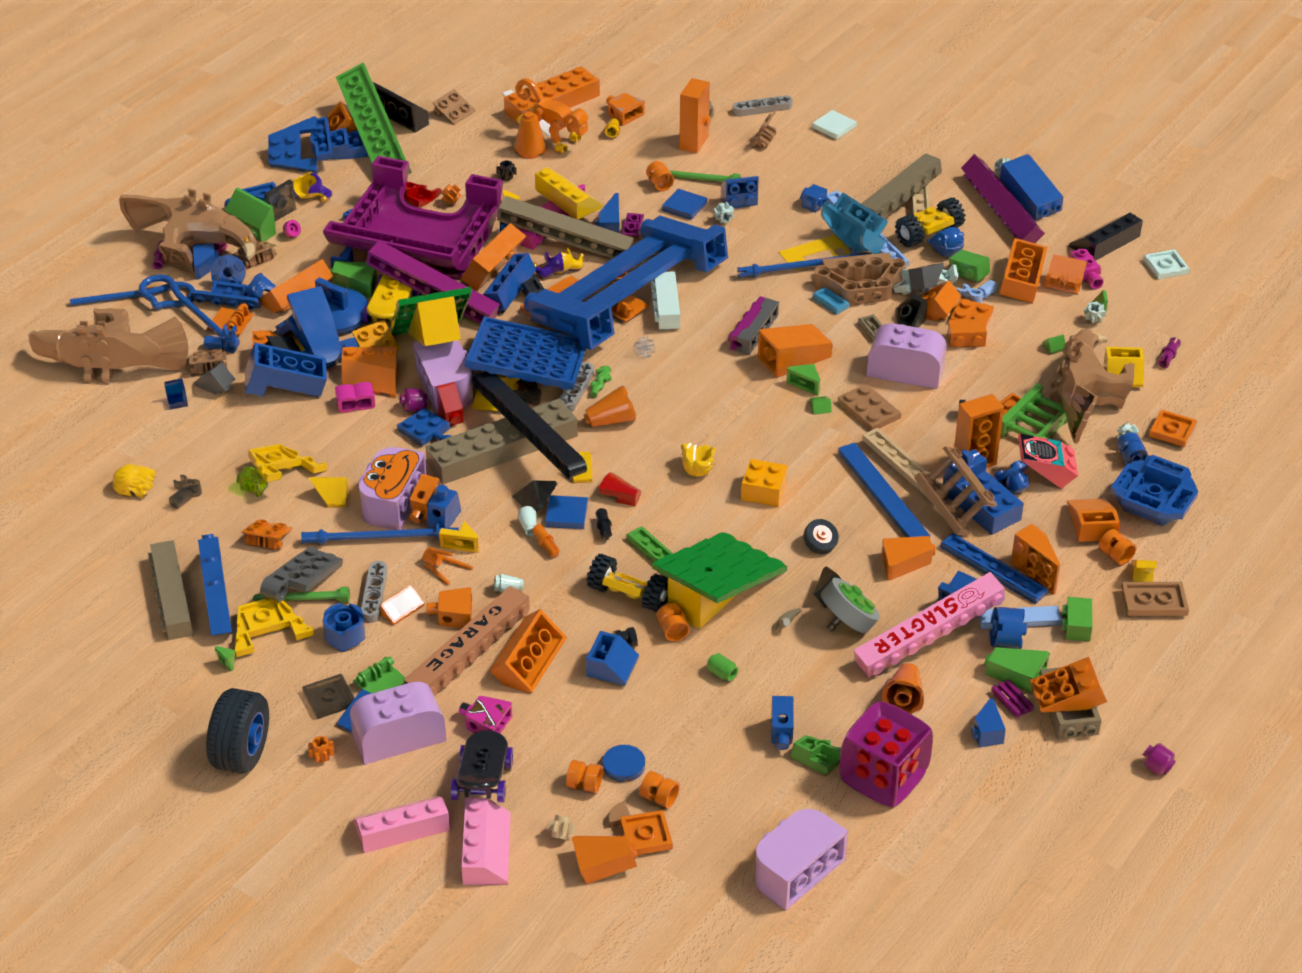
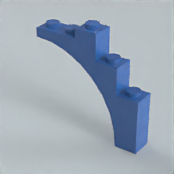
[198,534,232,635]

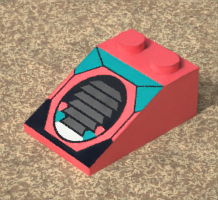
[1018,433,1078,489]

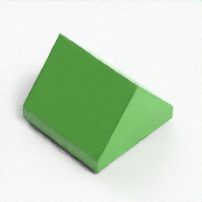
[1042,334,1066,354]

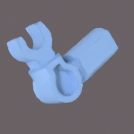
[957,280,998,303]

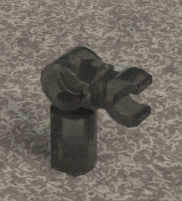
[513,380,542,405]
[169,475,202,509]

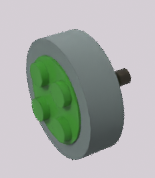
[821,578,880,633]

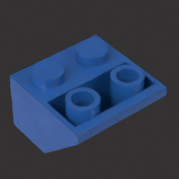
[721,176,759,208]
[586,631,639,686]

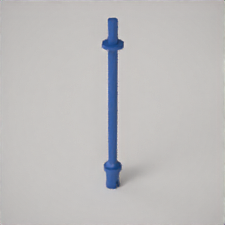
[737,250,872,278]
[301,523,459,545]

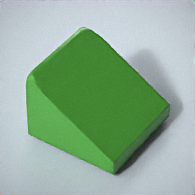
[1091,290,1108,311]
[809,396,832,414]

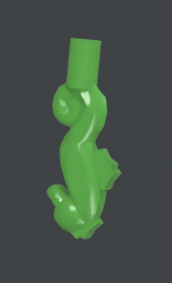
[590,366,612,398]

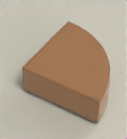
[609,801,630,827]

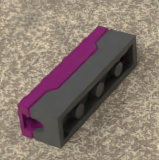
[728,296,779,355]

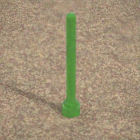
[669,170,741,182]
[253,586,350,603]

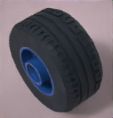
[206,688,269,774]

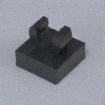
[520,275,544,296]

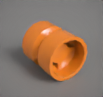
[646,161,674,191]
[1099,529,1137,565]
[656,603,690,642]
[566,759,603,793]
[639,771,680,809]

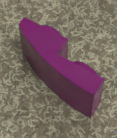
[622,213,644,238]

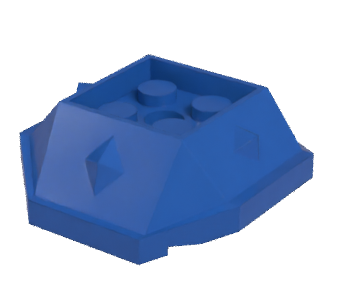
[1110,455,1198,526]

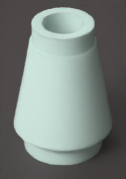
[517,506,536,536]
[494,573,523,593]

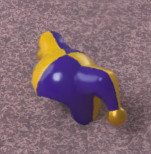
[287,172,332,203]
[533,248,585,279]

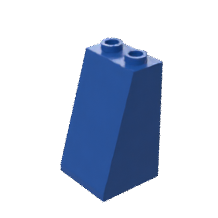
[1000,154,1064,221]

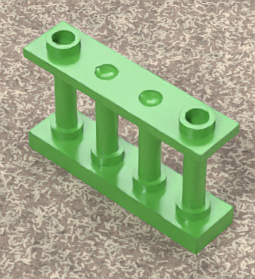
[1001,383,1067,439]

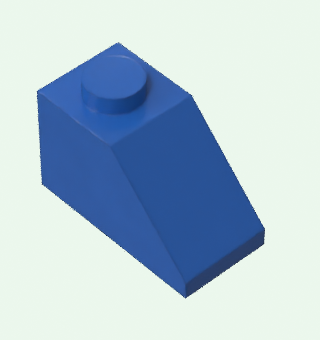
[193,243,219,280]
[971,699,1006,747]

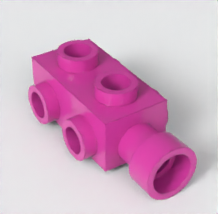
[1069,249,1104,289]

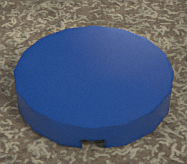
[603,745,645,782]

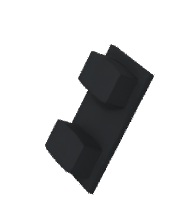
[265,336,301,352]

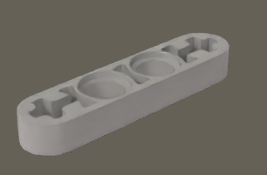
[733,96,793,116]
[560,362,594,412]
[361,561,388,623]

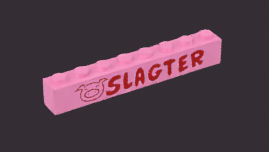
[854,572,1005,678]

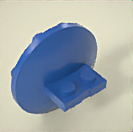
[315,277,368,334]

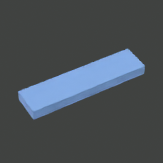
[978,606,1062,629]

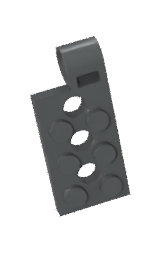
[260,547,343,602]

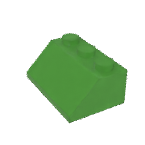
[225,188,276,242]

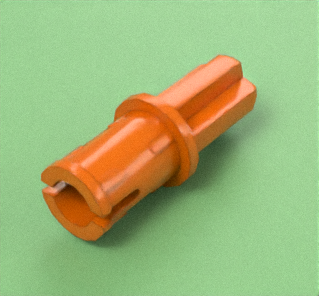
[532,524,560,557]

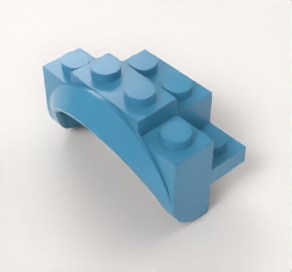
[821,192,888,254]

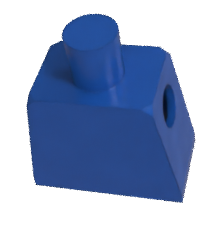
[427,485,461,529]
[771,696,794,750]

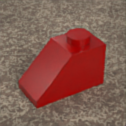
[436,382,464,426]

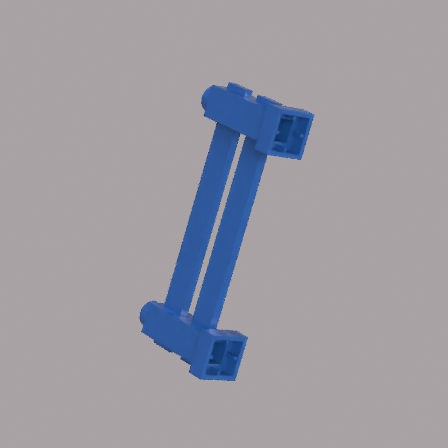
[524,215,728,350]

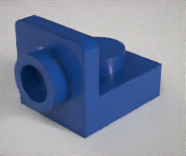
[330,247,354,268]

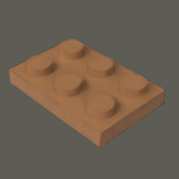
[838,384,901,431]
[1121,582,1189,616]

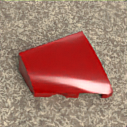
[404,181,442,207]
[599,472,641,506]

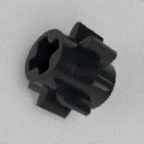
[496,160,517,181]

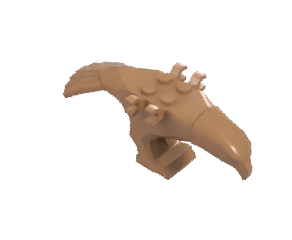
[28,308,189,382]

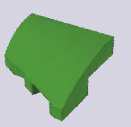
[791,735,841,775]

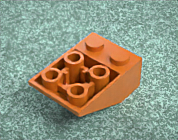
[1067,498,1120,542]
[1011,524,1060,594]
[1030,657,1107,712]

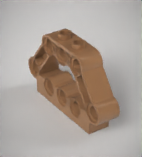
[814,252,906,305]

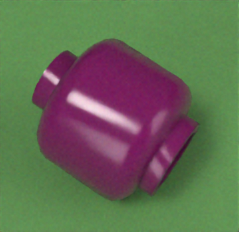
[399,388,428,412]
[1143,743,1176,775]

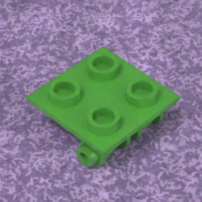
[353,657,405,693]

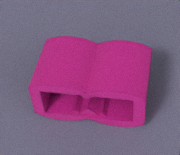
[335,382,375,413]

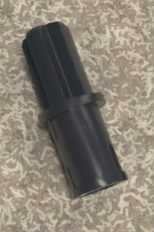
[595,508,612,540]

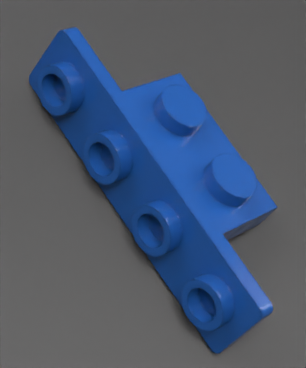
[190,280,261,309]

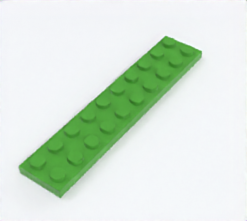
[336,62,412,175]

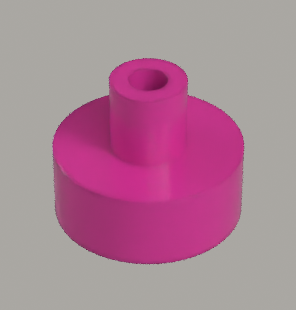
[283,220,301,238]

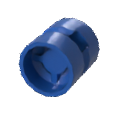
[1116,432,1149,465]

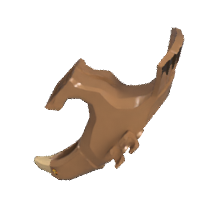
[119,188,257,273]
[1049,328,1134,444]

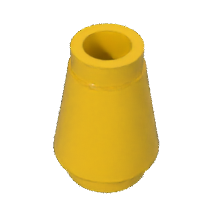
[604,118,620,138]

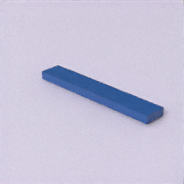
[940,533,1048,604]

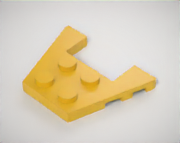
[248,444,328,482]
[235,598,314,657]

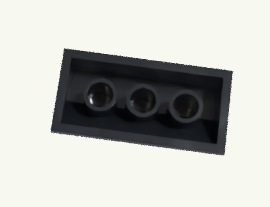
[373,82,429,133]
[1069,212,1143,261]

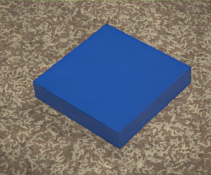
[662,188,707,220]
[545,495,588,529]

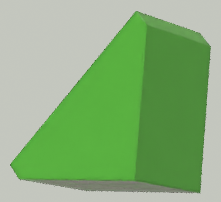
[786,364,820,396]

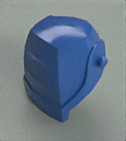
[927,227,964,257]

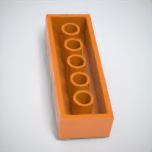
[504,66,600,124]

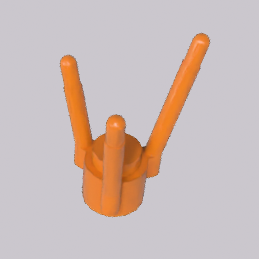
[422,547,473,585]

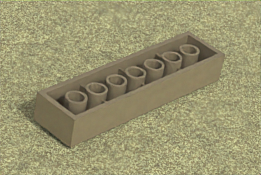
[425,398,578,485]

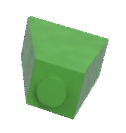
[330,261,377,298]
[984,647,1050,693]

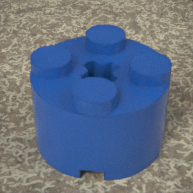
[323,603,365,652]
[989,607,1027,649]

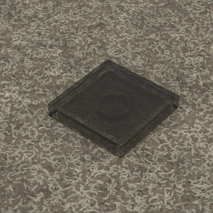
[264,180,296,221]
[302,674,355,719]

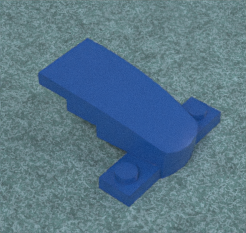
[310,117,369,161]
[287,286,359,368]

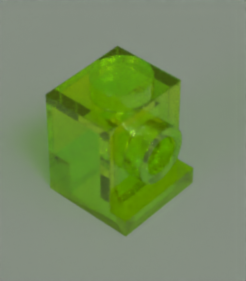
[236,466,268,497]

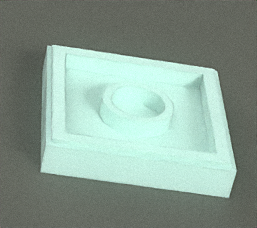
[812,110,857,140]
[1143,249,1190,280]

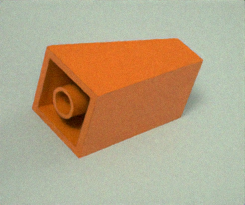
[758,324,833,378]

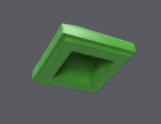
[214,646,235,671]

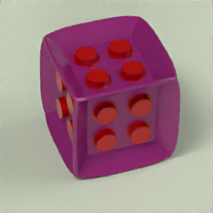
[839,701,933,807]

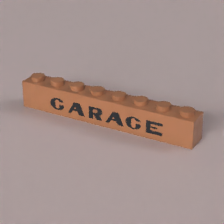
[404,586,530,697]

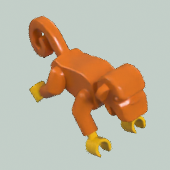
[515,78,588,153]

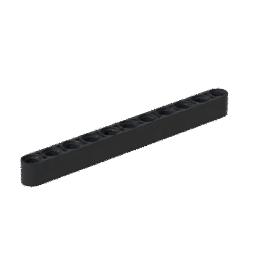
[472,371,587,479]

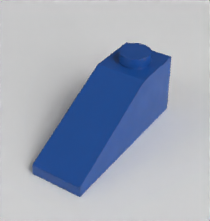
[596,193,620,233]

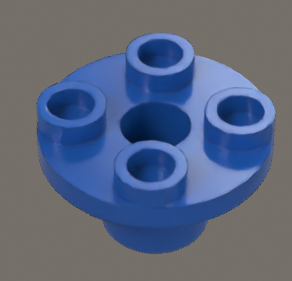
[211,255,246,284]
[994,460,1029,493]

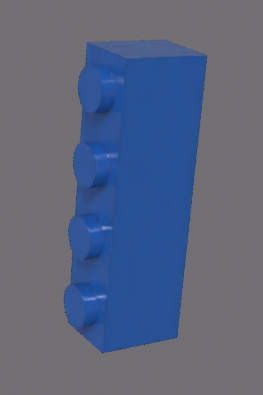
[483,253,536,312]

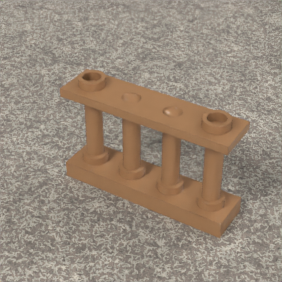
[914,446,997,537]

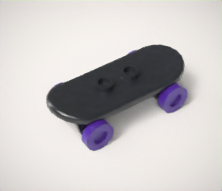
[451,730,513,803]

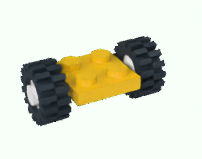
[895,197,966,248]
[586,553,668,612]

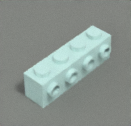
[651,272,680,330]

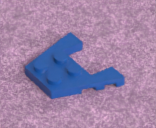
[268,116,318,174]

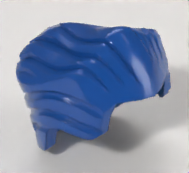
[245,273,276,299]

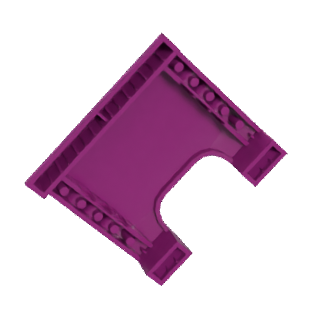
[323,155,503,271]

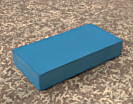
[812,287,850,315]

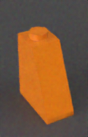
[881,536,935,580]
[572,836,639,884]

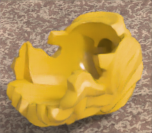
[680,442,716,477]
[113,464,156,498]

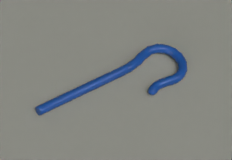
[138,274,225,337]
[70,282,195,310]

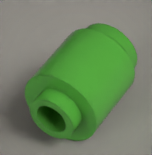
[707,653,739,681]

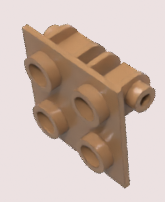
[433,89,476,125]
[752,109,777,149]
[232,240,277,267]
[189,349,228,375]

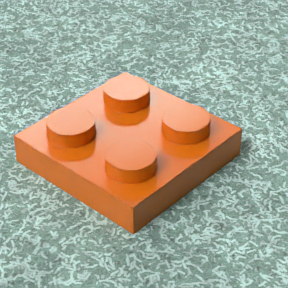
[950,298,994,326]
[1149,409,1197,447]
[620,810,673,855]

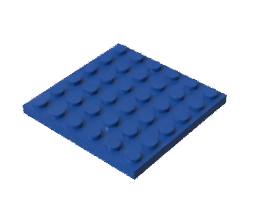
[464,316,586,390]

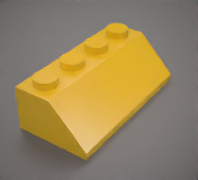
[535,167,603,219]

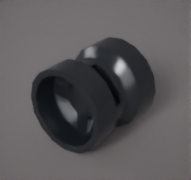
[613,627,638,648]

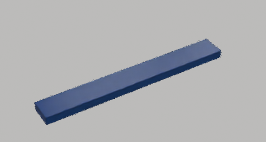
[838,443,931,537]

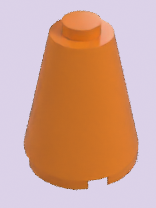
[514,111,547,159]
[583,385,636,427]
[882,663,924,714]

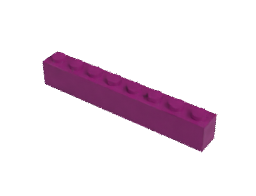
[961,153,1045,243]
[366,240,500,325]

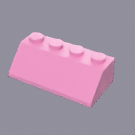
[353,796,450,853]
[462,798,511,885]

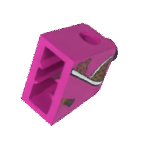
[459,696,513,734]

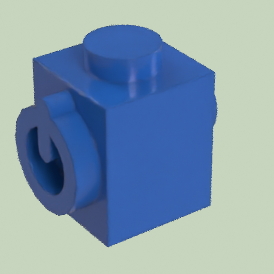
[800,184,827,212]

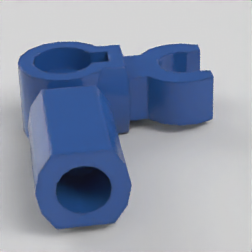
[204,325,240,353]

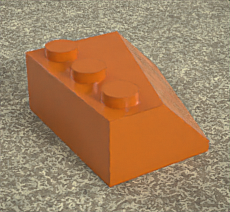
[342,346,399,398]

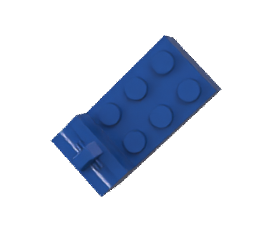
[245,342,327,397]
[943,449,1024,535]

